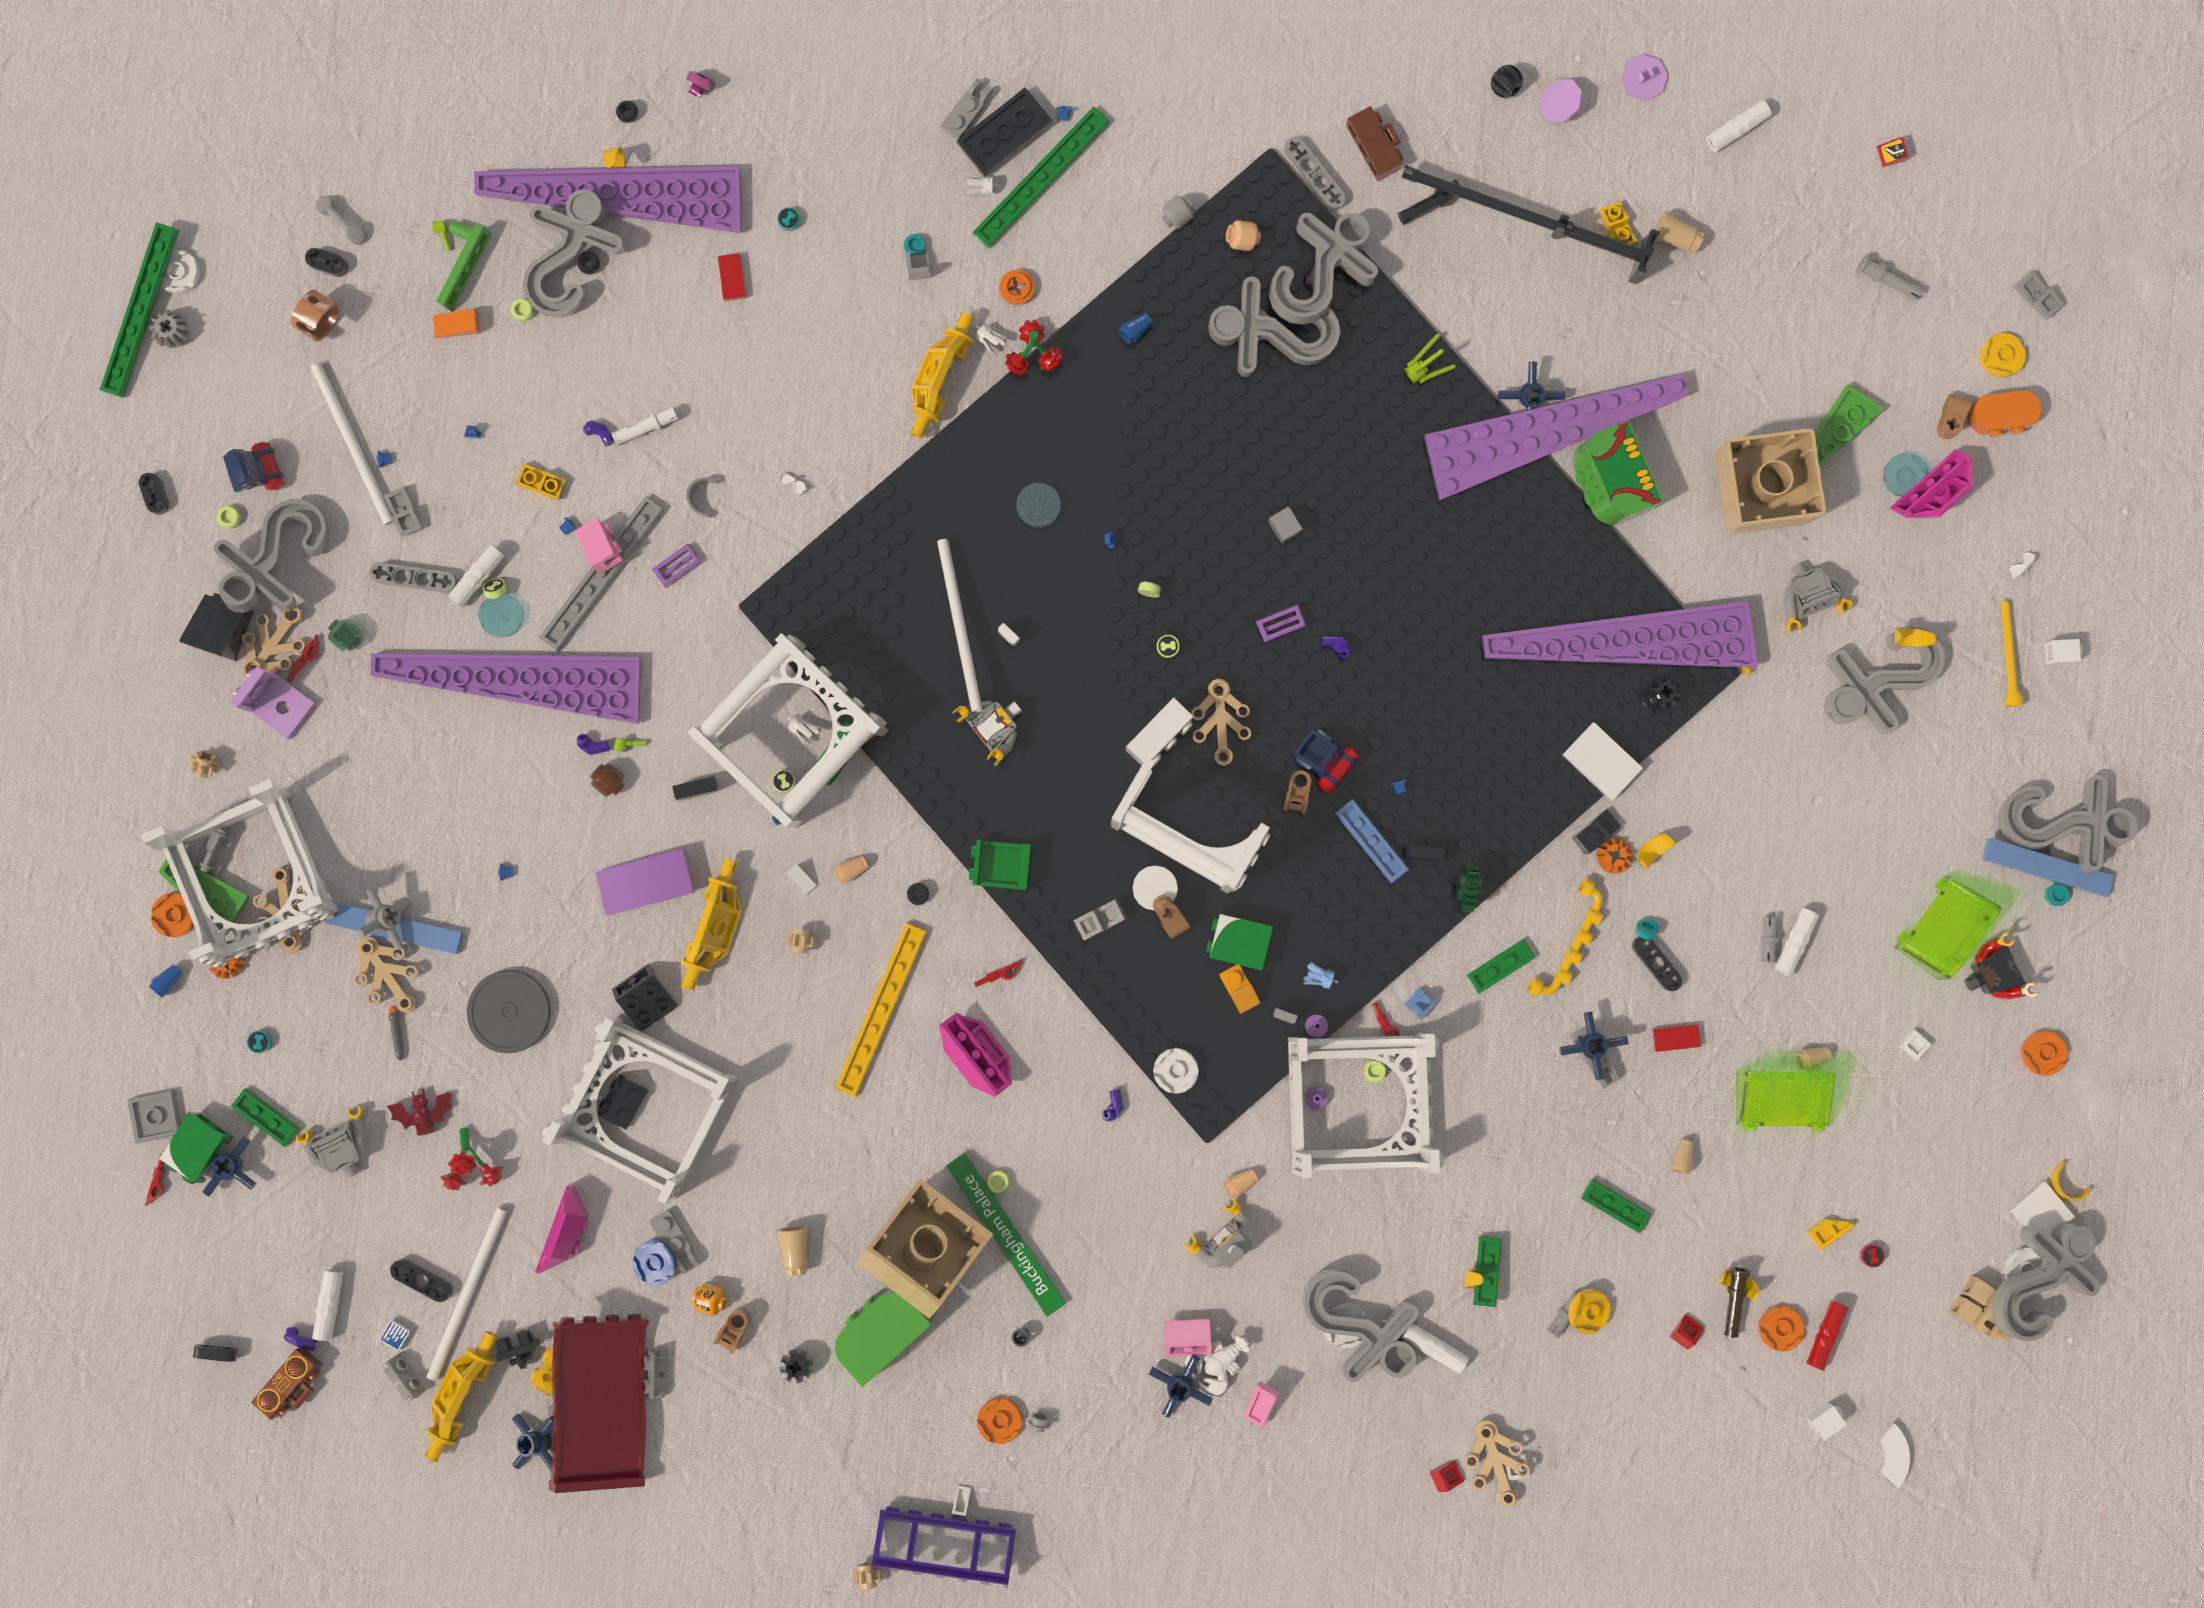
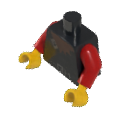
[1965,930,2040,1000]

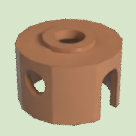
[291,289,340,342]

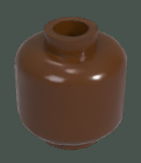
[590,764,624,797]

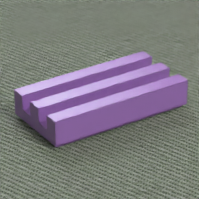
[652,544,702,588]
[1256,605,1306,643]

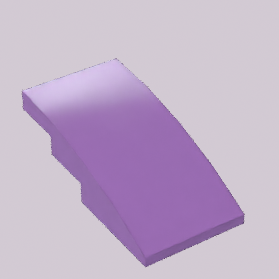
[596,849,695,915]

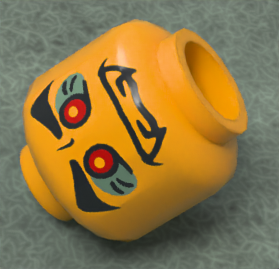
[692,1283,727,1316]

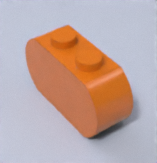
[1968,390,2041,437]

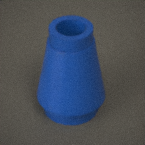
[1119,313,1152,344]
[149,964,183,998]

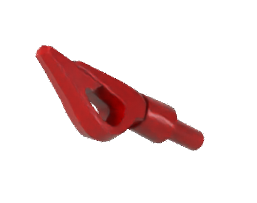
[286,634,319,682]
[974,959,1023,987]
[1372,1002,1400,1036]
[145,1153,165,1206]

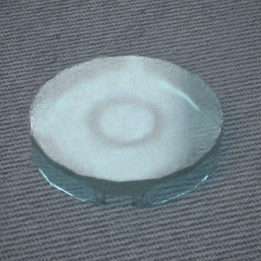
[1883,453,1929,497]
[1016,483,1061,528]
[478,594,524,638]

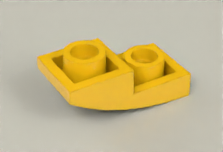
[1599,201,1637,246]
[515,463,566,501]

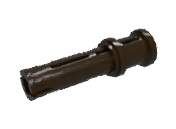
[1724,1267,1751,1338]

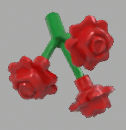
[1005,319,1063,375]
[440,1128,503,1190]

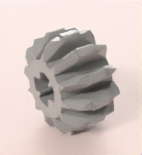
[149,309,190,348]

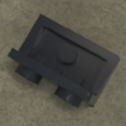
[598,1074,649,1130]

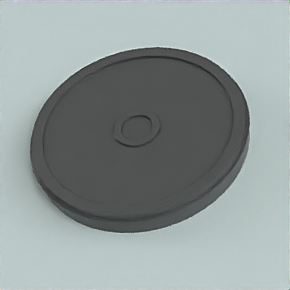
[467,970,551,1053]

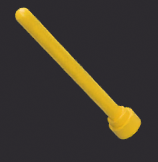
[2000,600,2024,707]

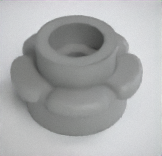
[1028,1412,1050,1432]

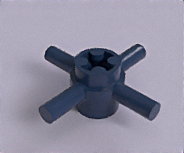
[1498,361,1565,411]
[1559,1011,1629,1080]
[202,1136,257,1197]
[1148,1355,1213,1418]
[512,1414,553,1472]

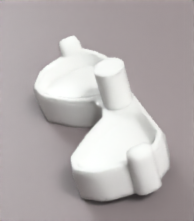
[778,473,807,495]
[2010,552,2036,580]

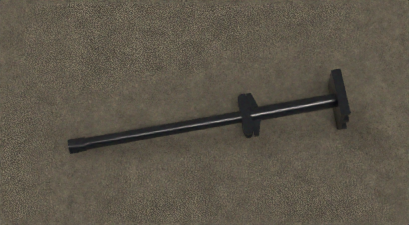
[1401,165,1660,284]

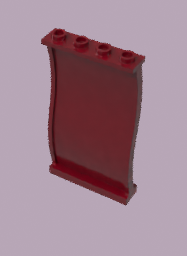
[549,1314,649,1493]

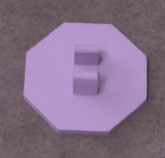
[1621,54,1668,101]
[1539,79,1583,123]

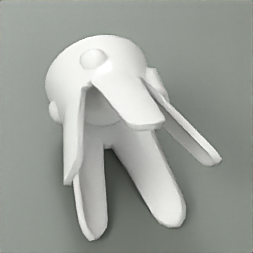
[967,172,999,196]
[975,324,1007,355]
[788,714,820,746]

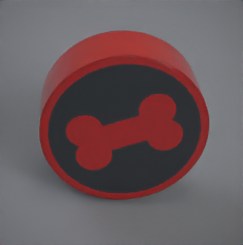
[1860,1244,1885,1268]

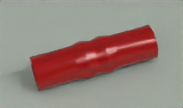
[1806,1300,1849,1371]

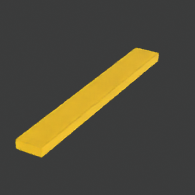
[835,922,927,1097]

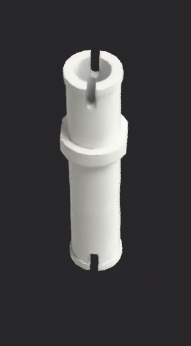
[612,406,679,446]

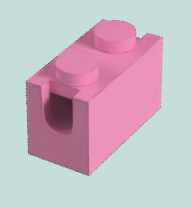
[575,518,623,574]
[1164,1318,1211,1357]

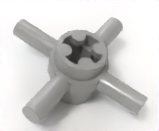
[357,886,411,950]

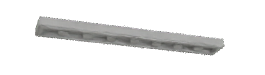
[539,496,665,651]

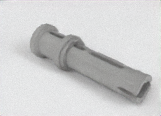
[1856,254,1924,301]

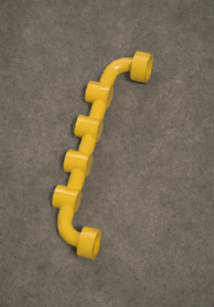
[1527,877,1603,997]

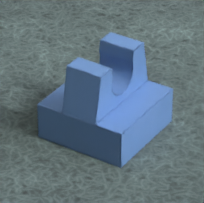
[1404,988,1436,1020]

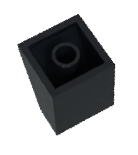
[179,593,254,661]

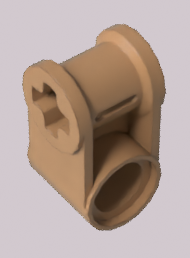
[1937,393,1972,439]
[1283,771,1311,815]
[1153,895,1191,940]
[713,1308,751,1354]

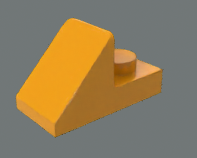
[1219,965,1260,1014]

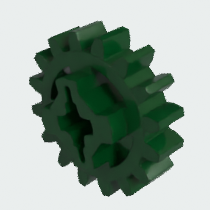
[1457,863,1483,912]

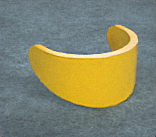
[602,146,625,168]
[1894,627,1936,647]
[1637,834,1676,869]
[2050,1161,2091,1201]
[1463,1269,1501,1289]
[1719,1269,1760,1300]

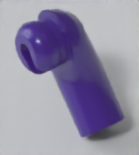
[583,420,615,447]
[1322,635,1352,658]
[577,734,610,755]
[1102,1089,1124,1122]
[284,1327,317,1351]

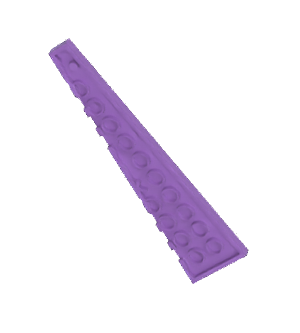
[474,166,741,233]
[1424,374,1688,500]
[1482,601,1758,668]
[370,653,641,724]

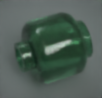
[328,618,362,652]

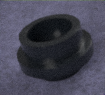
[616,101,638,123]
[577,252,600,275]
[907,883,929,905]

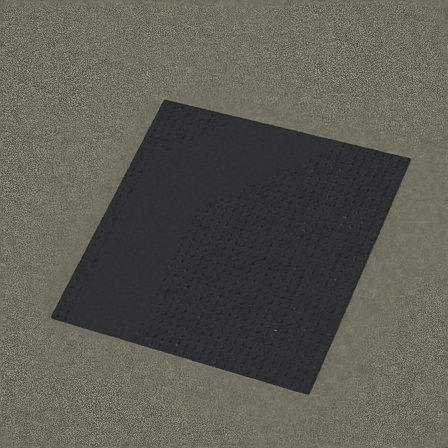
[739,148,1740,1143]

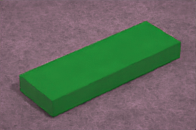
[1466,939,1536,994]
[231,1088,300,1147]
[1580,1179,1651,1233]
[1473,1236,1502,1307]

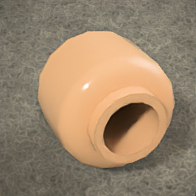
[1226,220,1261,251]

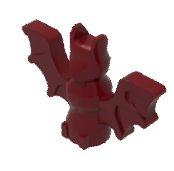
[387,1089,452,1136]

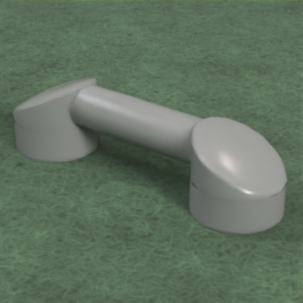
[316,196,367,245]

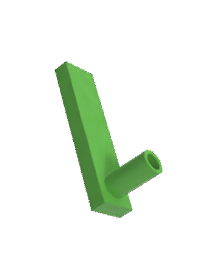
[436,220,491,312]

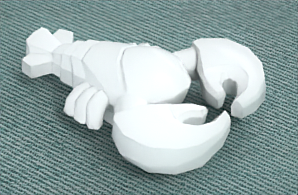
[1185,1335,1251,1396]

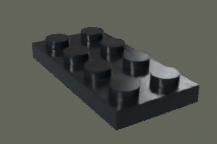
[956,87,1053,177]

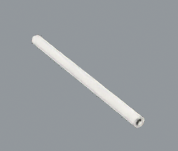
[311,362,394,526]
[937,539,983,713]
[426,1207,508,1381]

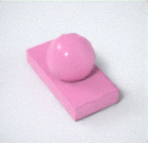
[1244,1381,1280,1428]

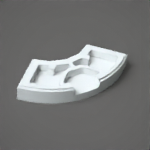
[1878,1422,1910,1489]

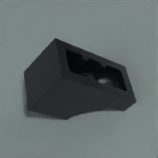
[1571,809,1621,855]

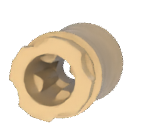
[1655,211,1704,253]
[777,1225,808,1276]

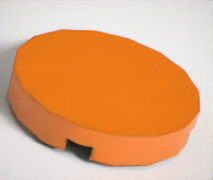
[151,893,194,937]
[2021,1031,2068,1075]
[1758,1305,1805,1351]
[977,1398,1022,1444]

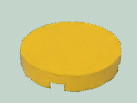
[1980,333,2026,378]
[1568,1289,1611,1334]

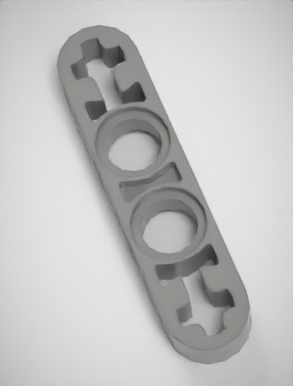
[1284,137,1345,211]
[369,562,458,593]

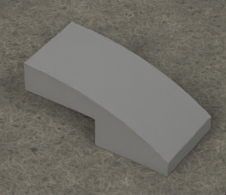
[2013,271,2064,319]
[383,486,422,537]
[1074,899,1127,940]

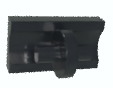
[495,1328,540,1370]

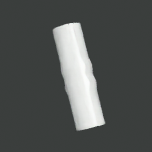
[1706,100,1772,152]
[448,544,505,607]
[1774,908,1820,977]
[312,1269,344,1341]
[1400,1323,1469,1374]

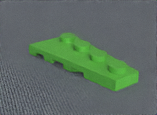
[1815,384,1885,467]
[159,859,250,936]

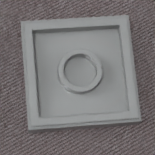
[127,1090,181,1144]

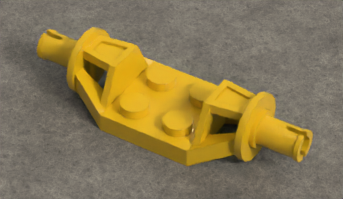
[910,312,974,439]
[680,858,742,991]
[424,1331,499,1462]

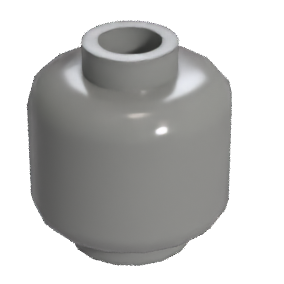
[1162,195,1195,229]

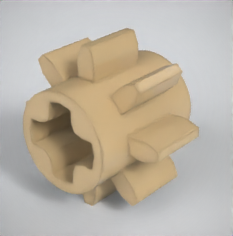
[189,750,219,778]
[787,929,815,953]
[853,1562,881,1590]

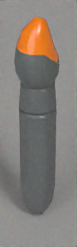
[389,1006,404,1061]

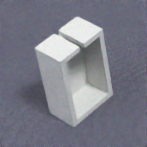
[1126,698,1193,766]

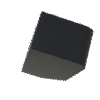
[672,776,719,801]

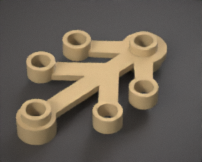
[242,607,307,677]
[1191,679,1251,766]
[253,867,305,954]
[354,937,419,1012]
[1465,1420,1530,1507]

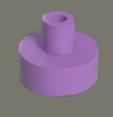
[1305,1015,1328,1037]
[1305,1087,1328,1110]

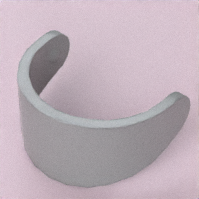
[686,477,719,518]

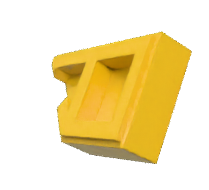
[1806,1218,1855,1250]

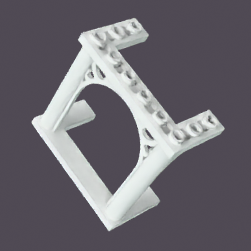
[688,633,889,828]
[1111,757,1270,894]
[140,779,339,969]
[542,1017,738,1204]
[1288,1033,1443,1178]

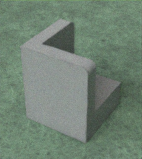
[905,252,932,280]
[1268,507,1303,544]

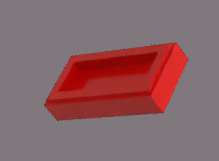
[718,253,746,301]
[1652,1025,1701,1052]

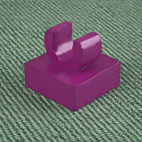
[686,71,715,97]

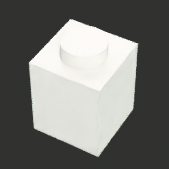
[2045,639,2083,665]
[1806,1402,1847,1440]

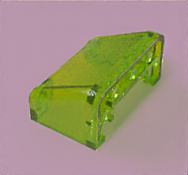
[1894,876,2002,980]
[1736,1070,1836,1131]

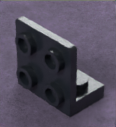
[612,963,678,1031]

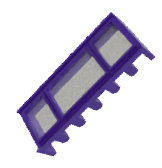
[871,1507,1016,1588]

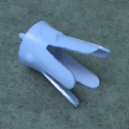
[1303,961,1338,989]

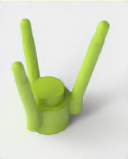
[1405,334,1456,384]

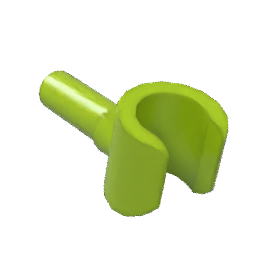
[432,221,452,251]
[614,738,646,752]

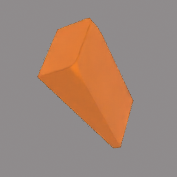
[433,309,480,338]

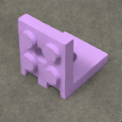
[230,666,316,739]

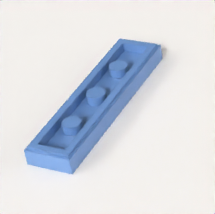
[1335,799,1409,883]

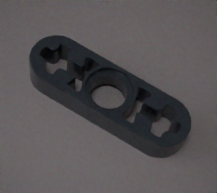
[1632,936,1682,991]
[390,1259,453,1302]

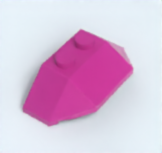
[1890,449,1974,518]
[939,1013,1012,1097]
[535,1184,589,1274]

